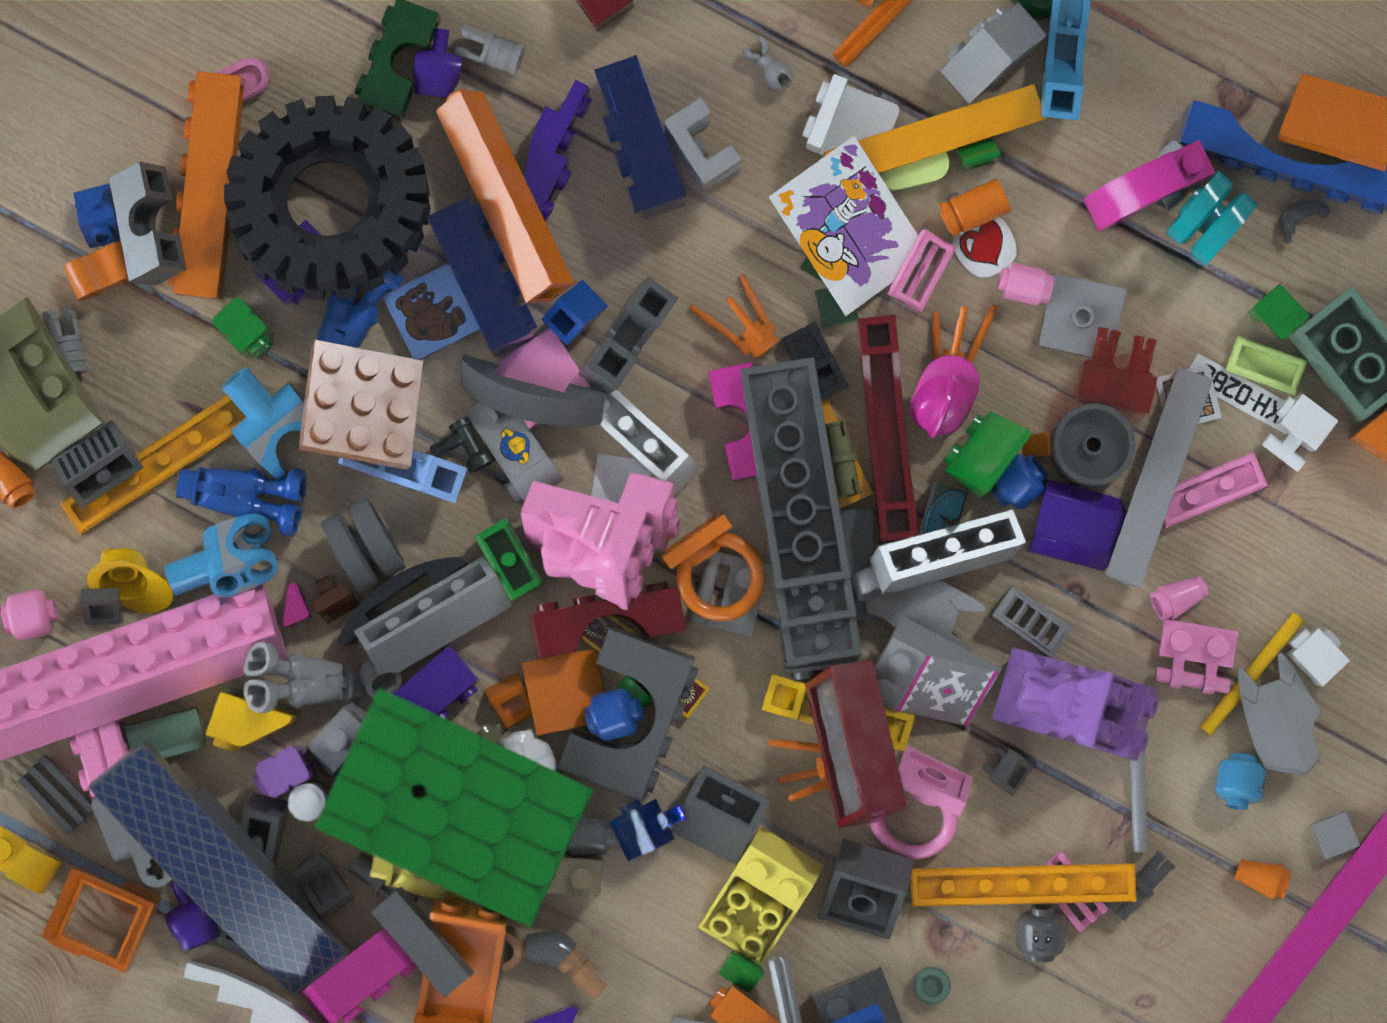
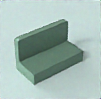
[124,706,207,758]

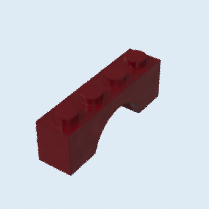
[528,581,686,659]

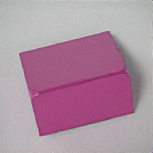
[283,583,312,628]

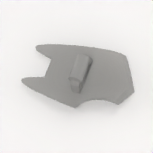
[864,580,986,652]
[1238,653,1321,775]

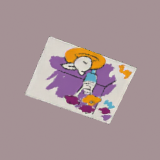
[769,136,927,316]

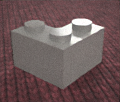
[941,2,1048,104]

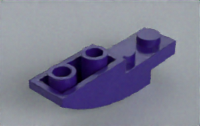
[525,80,592,222]

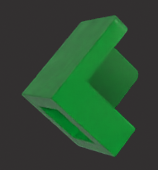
[1248,284,1310,340]

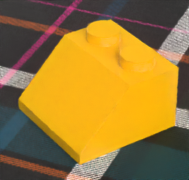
[205,692,299,751]

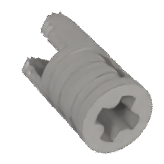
[453,23,526,76]
[42,307,88,375]

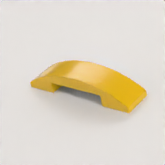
[762,674,915,752]

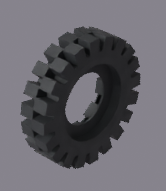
[224,95,431,300]

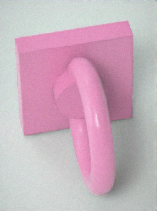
[870,745,973,859]

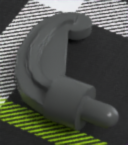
[1280,201,1330,244]

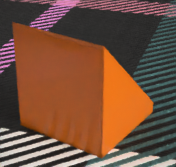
[1022,432,1051,458]

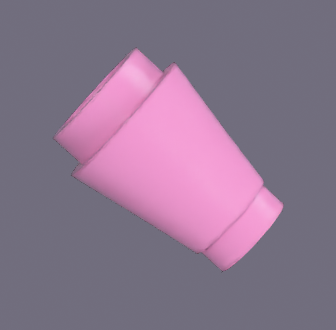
[1150,576,1209,620]

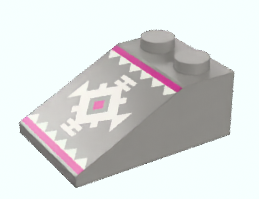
[874,616,1002,726]

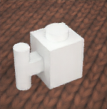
[1262,394,1338,472]

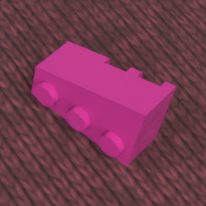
[299,928,418,1023]

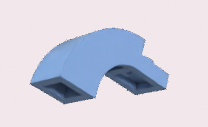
[338,450,467,503]

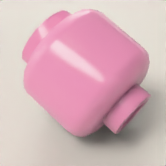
[1,589,59,640]

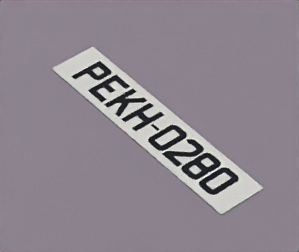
[1189,353,1287,435]

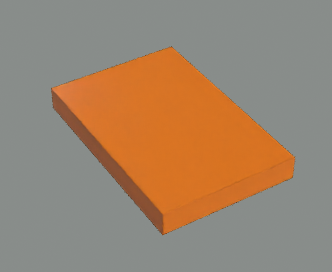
[1278,73,1387,172]

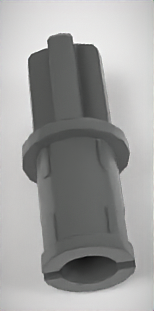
[348,852,419,903]

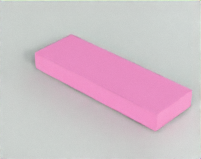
[1163,452,1268,529]

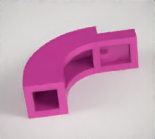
[1083,140,1215,232]

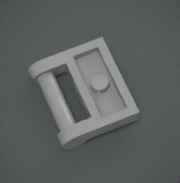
[687,551,769,637]

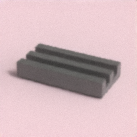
[17,755,94,835]

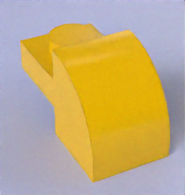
[0,824,64,894]

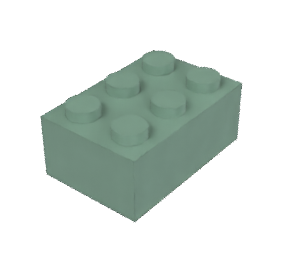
[1288,286,1387,423]

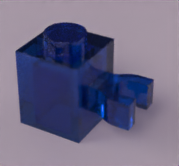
[609,799,685,861]

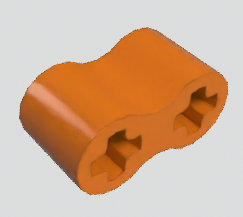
[63,241,129,301]

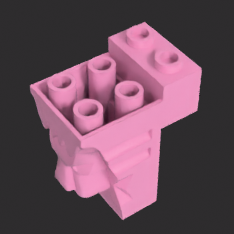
[521,472,681,610]

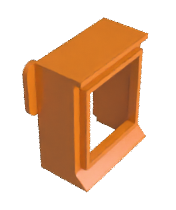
[41,866,161,973]

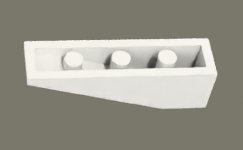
[586,379,700,495]

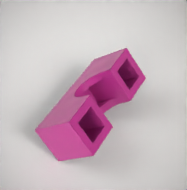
[708,362,757,482]

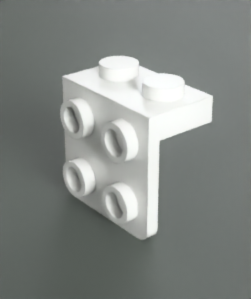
[802,74,899,156]

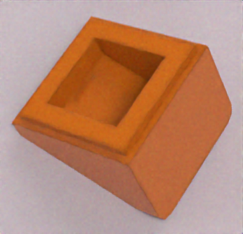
[485,673,532,730]

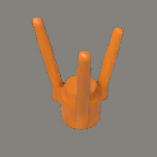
[689,275,779,359]
[931,305,997,364]
[768,739,850,801]

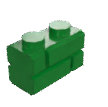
[212,297,274,359]
[474,518,545,602]

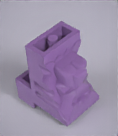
[992,647,1159,761]

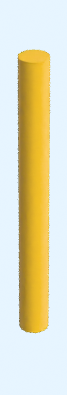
[1200,612,1305,736]

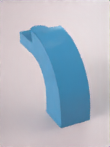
[1041,0,1091,121]

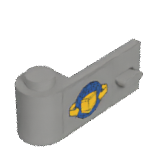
[465,402,563,503]

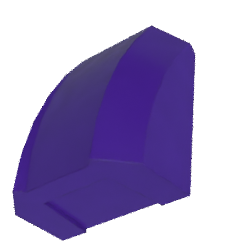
[1027,479,1127,571]

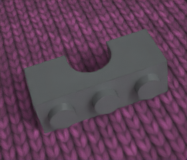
[109,162,186,286]
[578,277,678,395]

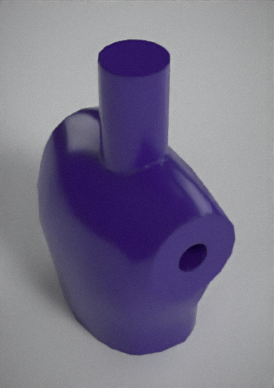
[413,28,462,98]
[165,882,220,952]

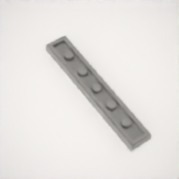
[1105,367,1213,589]

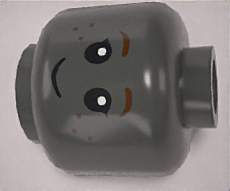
[1016,904,1066,962]

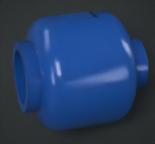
[992,454,1048,509]
[585,688,643,741]

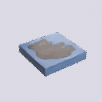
[382,263,481,360]

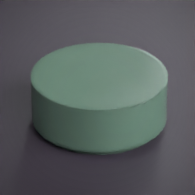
[913,966,951,1005]

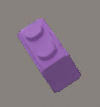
[252,745,317,798]

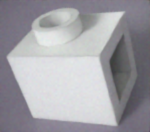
[1287,628,1350,686]

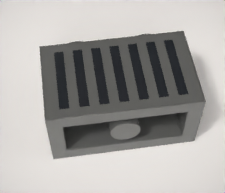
[50,420,144,509]

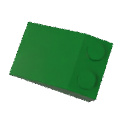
[943,411,1032,499]

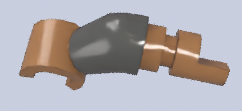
[502,926,608,1000]

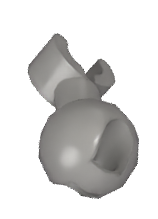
[743,35,794,90]

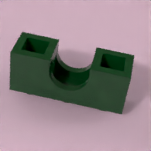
[355,0,441,121]

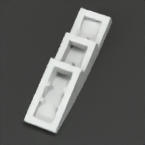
[184,960,318,1023]

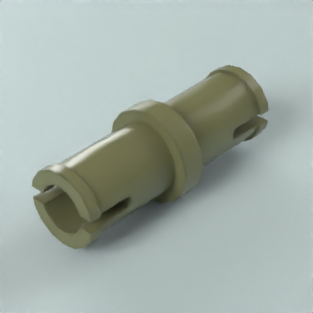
[825,420,862,498]

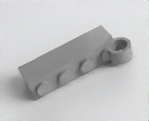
[850,509,1026,601]
[354,556,512,698]

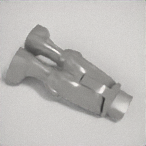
[244,642,363,713]

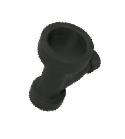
[430,416,496,474]

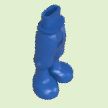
[317,270,404,348]
[176,467,307,537]

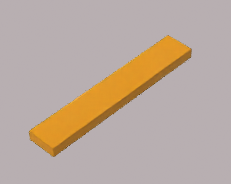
[823,84,1046,174]
[60,395,246,535]
[910,863,1136,906]

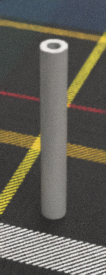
[1130,751,1148,852]

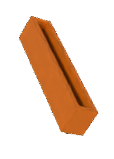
[168,71,246,300]

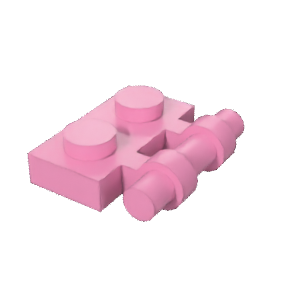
[1154,619,1239,695]

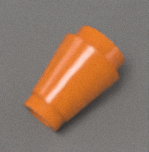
[0,452,36,509]
[1234,859,1292,900]

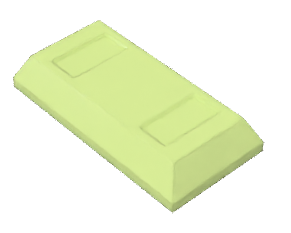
[1225,336,1308,396]

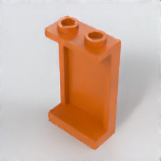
[413,897,508,1023]

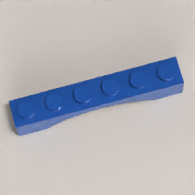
[1178,100,1387,214]

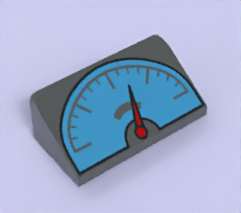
[918,482,968,536]

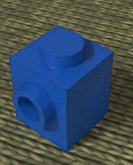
[541,280,608,345]

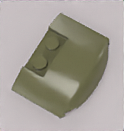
[0,298,105,471]

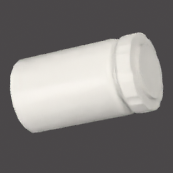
[288,782,330,821]

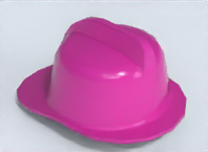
[909,355,980,439]

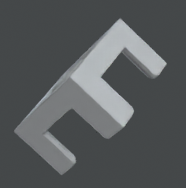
[663,97,742,193]

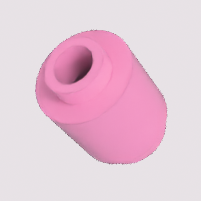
[997,262,1054,306]

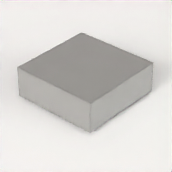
[1310,811,1360,860]

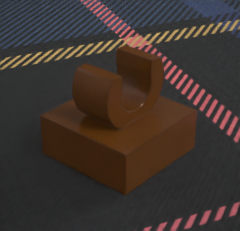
[312,575,359,624]

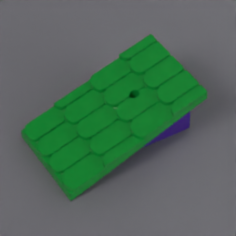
[314,688,594,928]

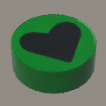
[619,675,653,708]

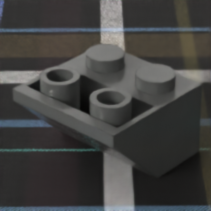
[670,765,771,865]

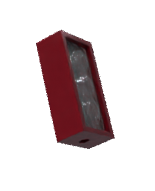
[805,660,907,829]

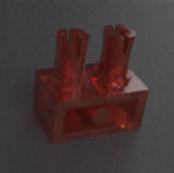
[1073,327,1158,416]

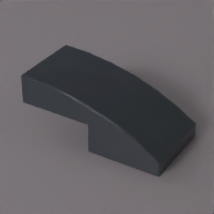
[782,322,849,401]

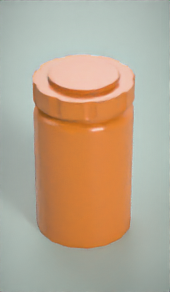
[938,178,1011,238]

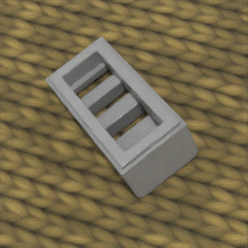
[990,585,1072,658]

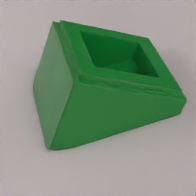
[956,138,1001,171]
[719,950,764,992]

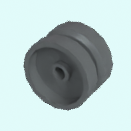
[1050,403,1136,488]
[320,497,407,593]

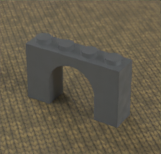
[557,625,699,800]

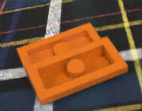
[521,649,605,736]

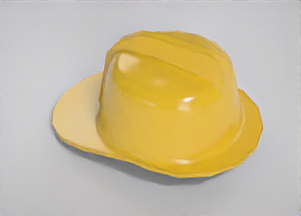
[87,548,174,614]

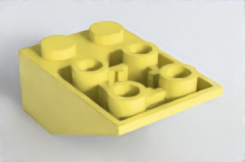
[698,826,824,966]

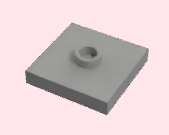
[1037,273,1126,362]

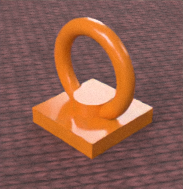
[659,512,766,622]

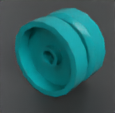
[1165,170,1258,267]

